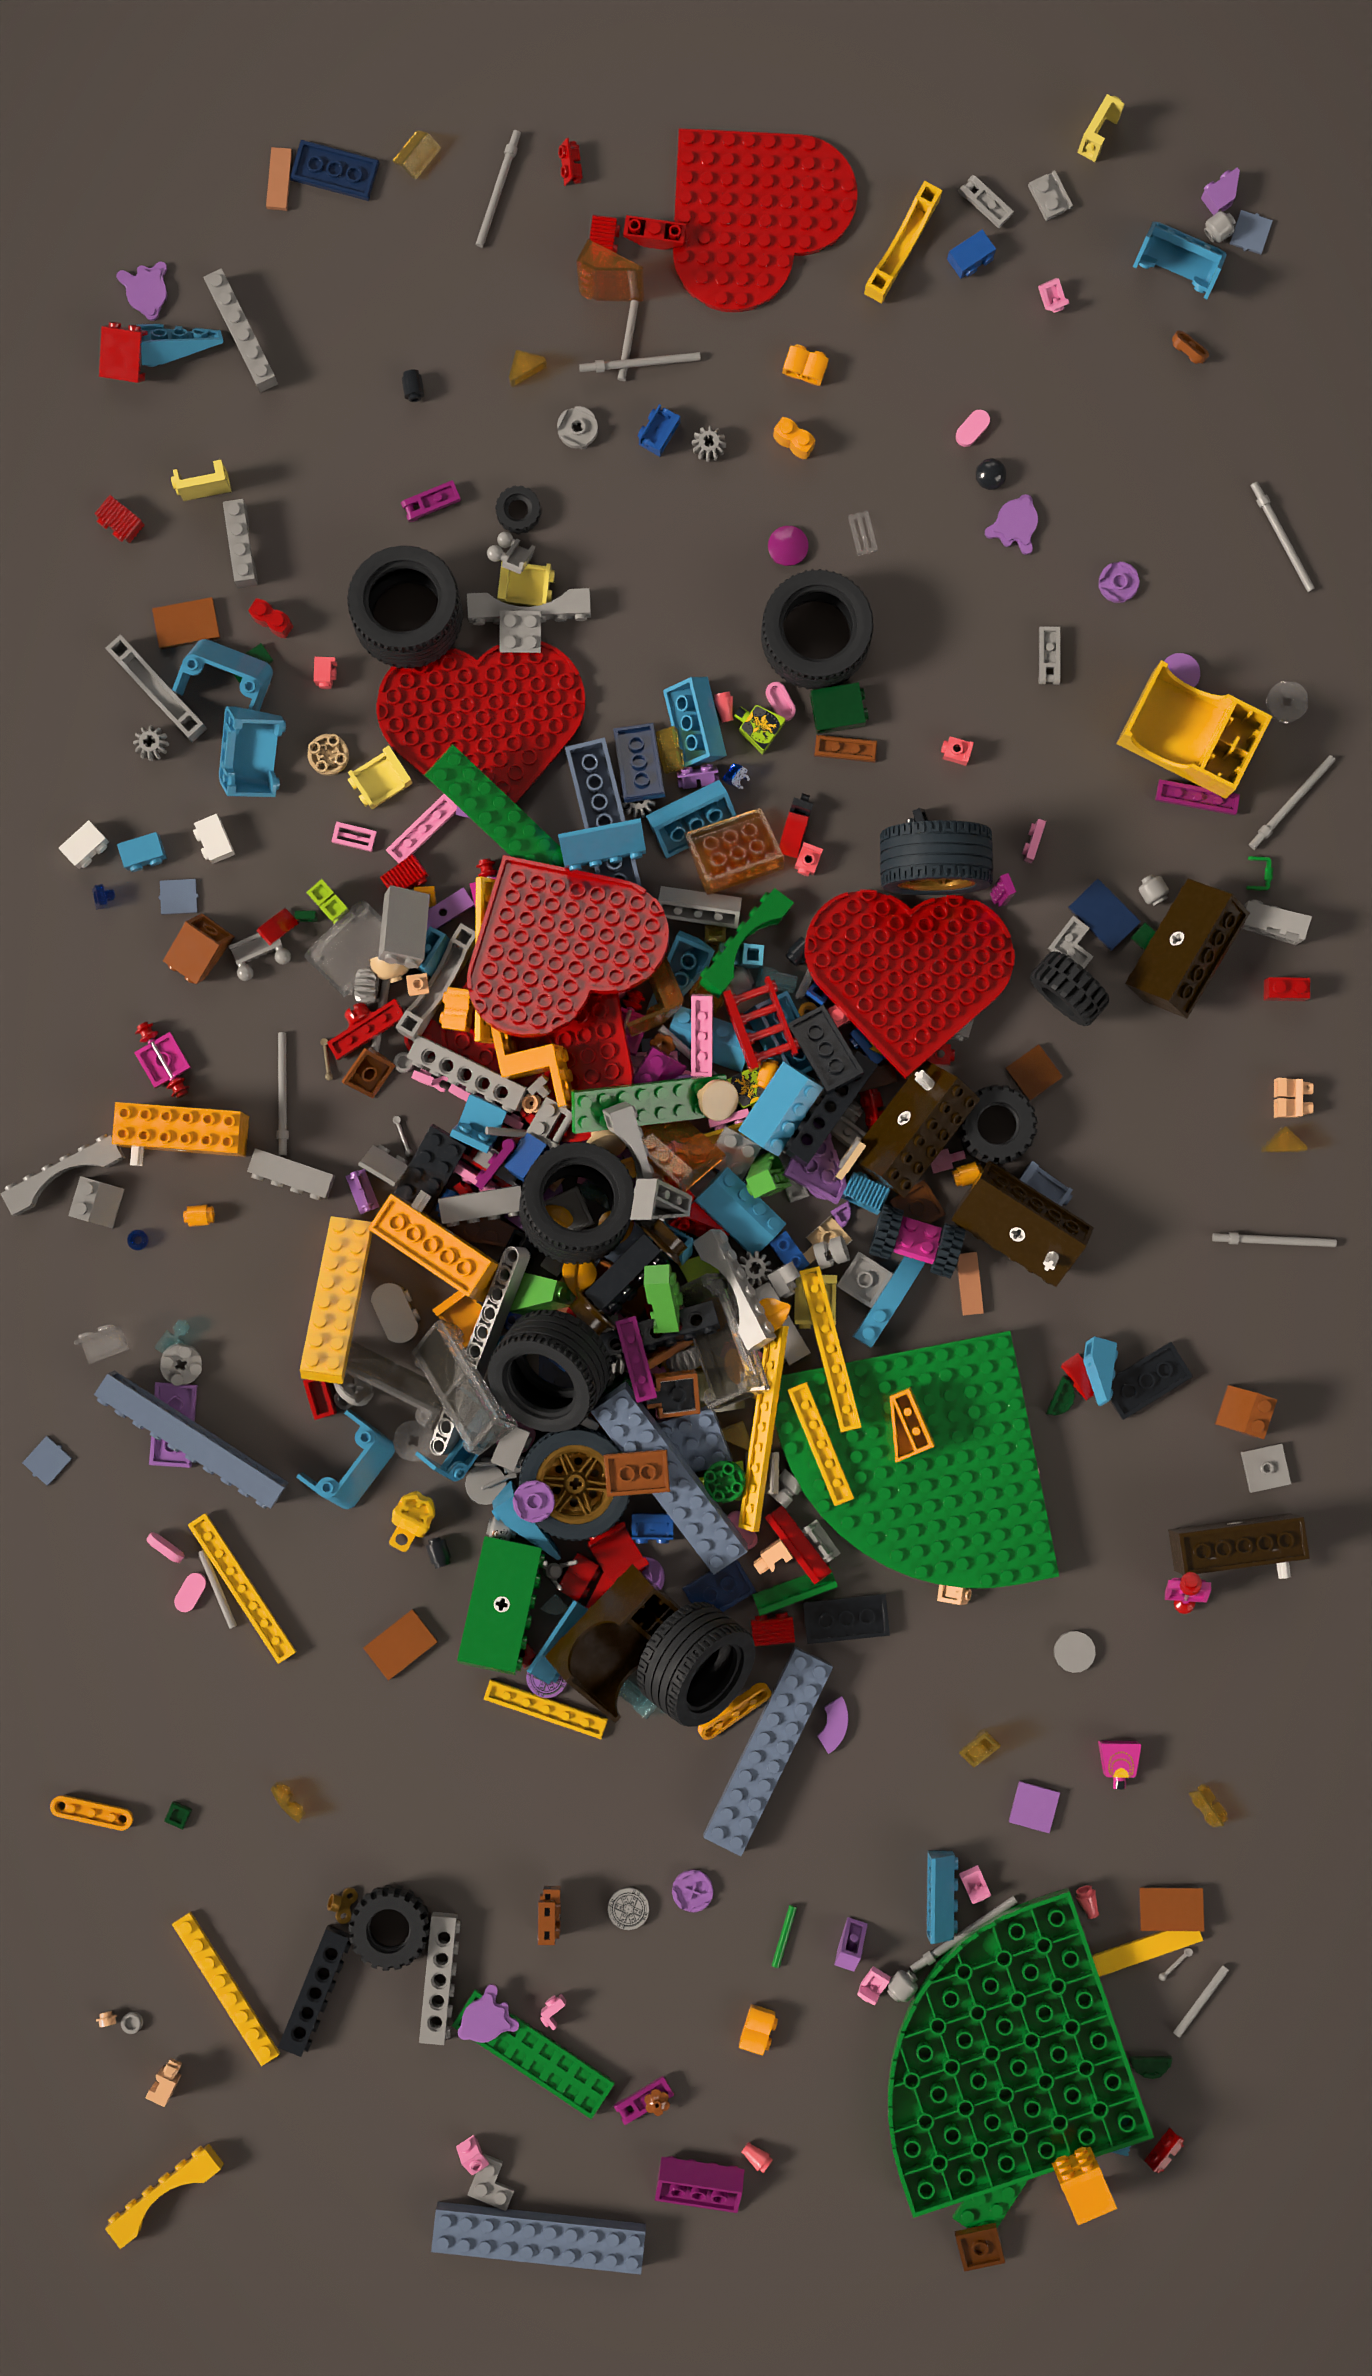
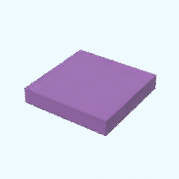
[1009,1781,1060,1833]

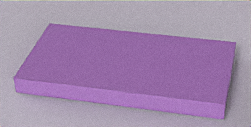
[149,1382,198,1468]

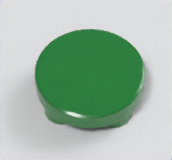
[704,1460,746,1503]

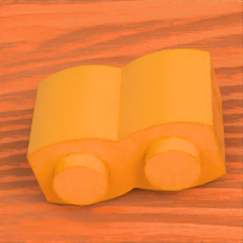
[782,345,829,386]
[773,417,816,459]
[439,987,474,1032]
[739,2004,778,2056]

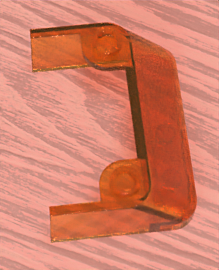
[627,955,684,1037]

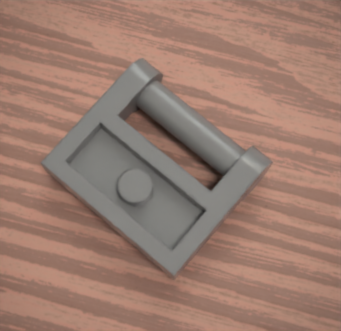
[526,1097,572,1148]

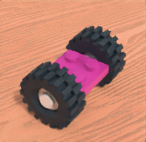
[869,1204,965,1278]

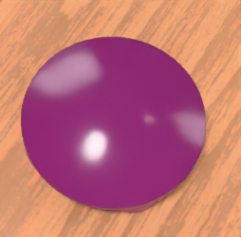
[768,526,809,566]

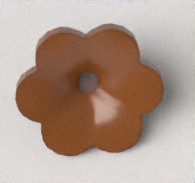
[650,1033,676,1055]
[644,2089,670,2116]

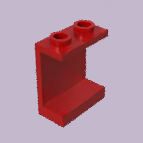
[99,322,148,383]
[588,1521,649,1586]

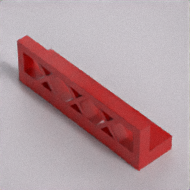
[765,1505,832,1585]

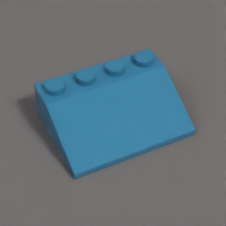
[558,818,646,871]

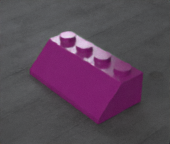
[634,1045,687,1135]
[655,2156,745,2213]

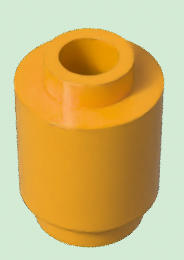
[756,1059,780,1089]
[952,1162,982,1187]
[183,1205,215,1227]

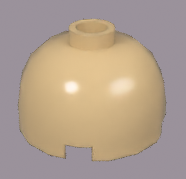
[369,957,410,983]

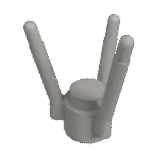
[474,1457,521,1490]
[543,1560,578,1591]

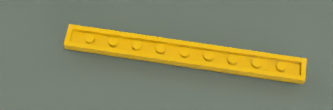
[738,1325,789,1532]

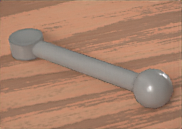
[393,1116,413,1157]
[1159,1948,1193,1981]

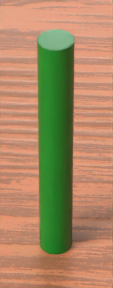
[771,1905,797,1968]

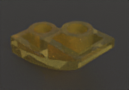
[656,726,684,774]
[271,1783,306,1823]

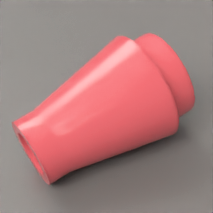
[714,691,734,723]
[1076,1885,1099,1919]
[741,2142,773,2173]

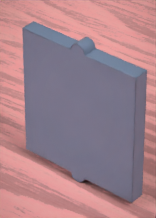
[1230,210,1273,255]
[158,879,199,915]
[22,1436,72,1486]

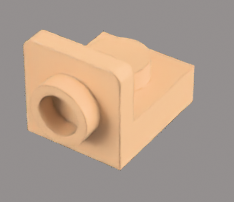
[406,973,429,996]
[937,1585,972,1605]

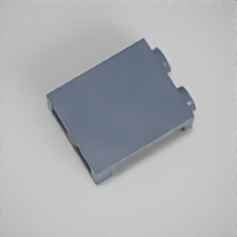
[1018,1161,1073,1206]

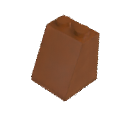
[163,913,235,984]
[1215,1385,1277,1439]

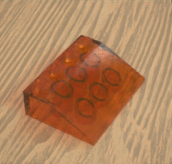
[577,239,644,302]
[685,808,784,895]
[640,1120,726,1192]

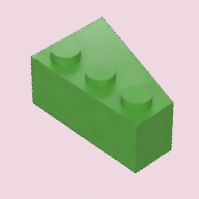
[746,1152,792,1199]
[644,1264,683,1333]

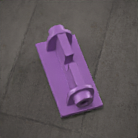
[676,764,719,789]
[345,1169,380,1215]

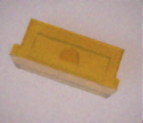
[393,130,441,179]

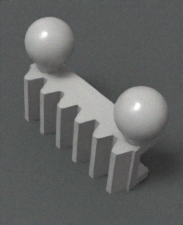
[487,531,536,574]
[229,933,291,981]

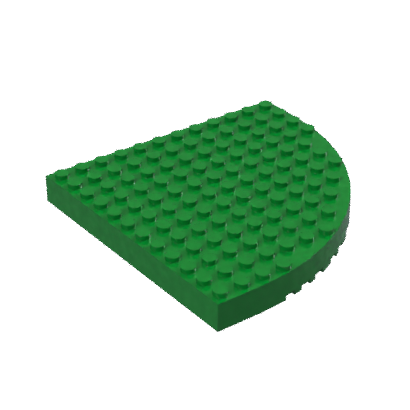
[774,1331,1059,1588]
[888,1888,1154,2218]

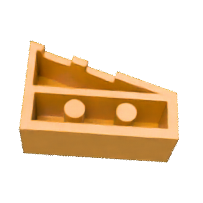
[890,1387,935,1463]

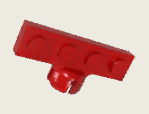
[327,999,405,1060]

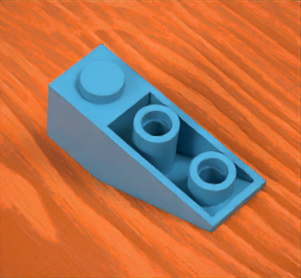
[1083,1336,1118,1406]

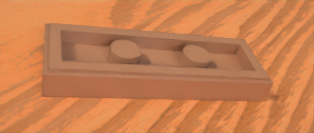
[266,147,292,211]
[957,1252,984,1316]

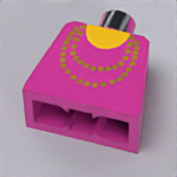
[1098,1741,1141,1790]

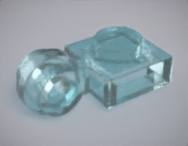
[155,1319,190,1353]

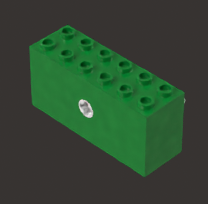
[457,1536,545,1675]

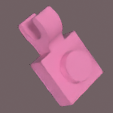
[411,1069,448,1092]
[931,1149,966,1174]

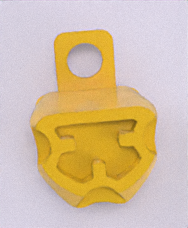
[389,1491,435,1552]

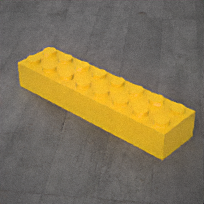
[300,1216,373,1384]

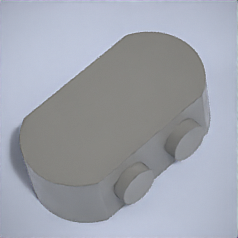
[371,1283,421,1343]

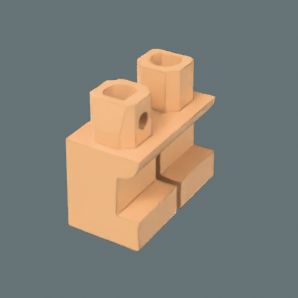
[1274,1078,1313,1118]
[753,1538,793,1575]
[145,2058,182,2107]

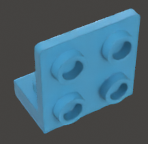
[450,1094,507,1154]

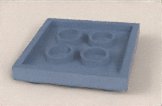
[656,1405,733,1473]

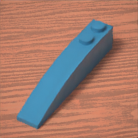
[852,1256,926,1348]

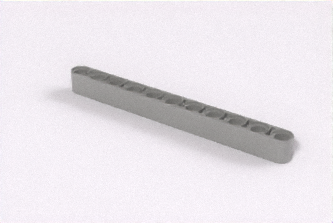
[430,1246,530,1456]

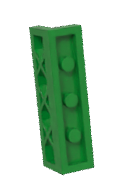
[752,1565,838,1616]

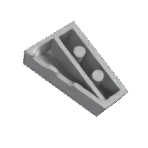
[1242,900,1312,946]
[630,1179,692,1220]

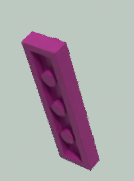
[1155,779,1240,816]
[990,873,1016,908]
[615,1316,657,1403]

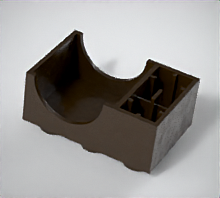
[545,1564,681,1723]

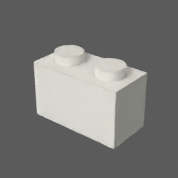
[193,814,235,864]
[59,820,109,869]

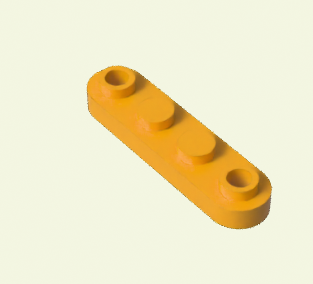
[698,1683,771,1740]
[50,1795,134,1831]

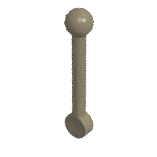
[320,1038,333,1081]

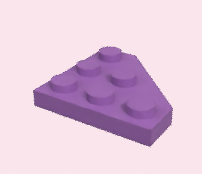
[783,1121,847,1204]

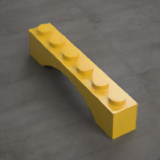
[864,181,942,304]
[105,2144,224,2249]

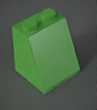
[509,1273,576,1315]

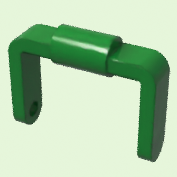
[1246,856,1273,891]

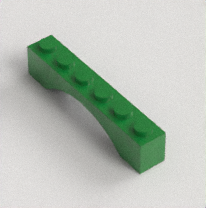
[699,888,794,999]

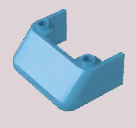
[1133,222,1227,299]
[172,639,273,711]
[415,1386,503,1481]
[296,1409,396,1509]

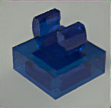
[722,763,750,789]
[92,884,116,910]

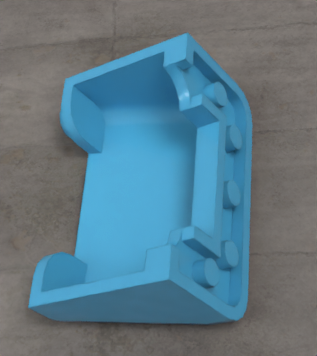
[219,706,286,797]

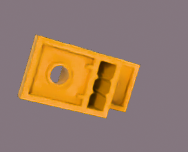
[490,1026,575,1109]
[1051,2147,1117,2226]

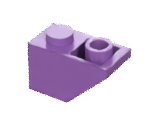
[1201,167,1240,215]

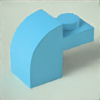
[718,943,764,968]

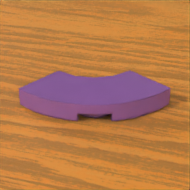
[817,1696,848,1754]

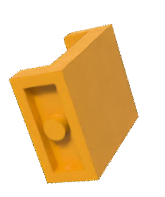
[432,1291,488,1350]

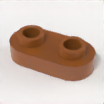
[1172,331,1209,364]

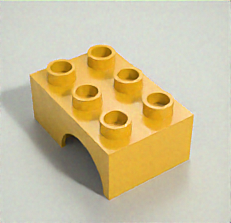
[1116,660,1272,799]

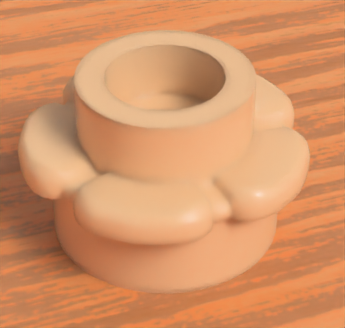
[522,1093,541,1113]
[96,2011,117,2027]

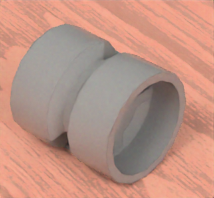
[813,1236,850,1270]
[770,1469,802,1508]

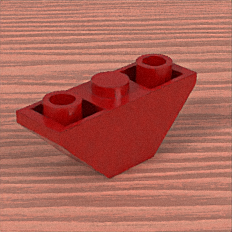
[623,215,686,250]
[669,1202,729,1237]

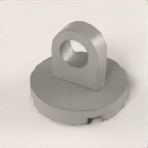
[334,1369,374,1410]

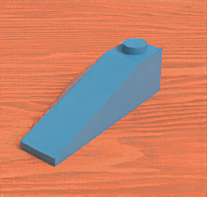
[137,324,223,367]
[647,931,715,1017]
[492,1481,561,1560]

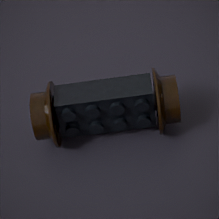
[569,1219,688,1336]

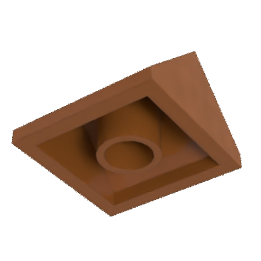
[341,1047,396,1098]

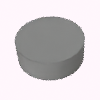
[393,1052,414,1073]
[121,2012,143,2034]

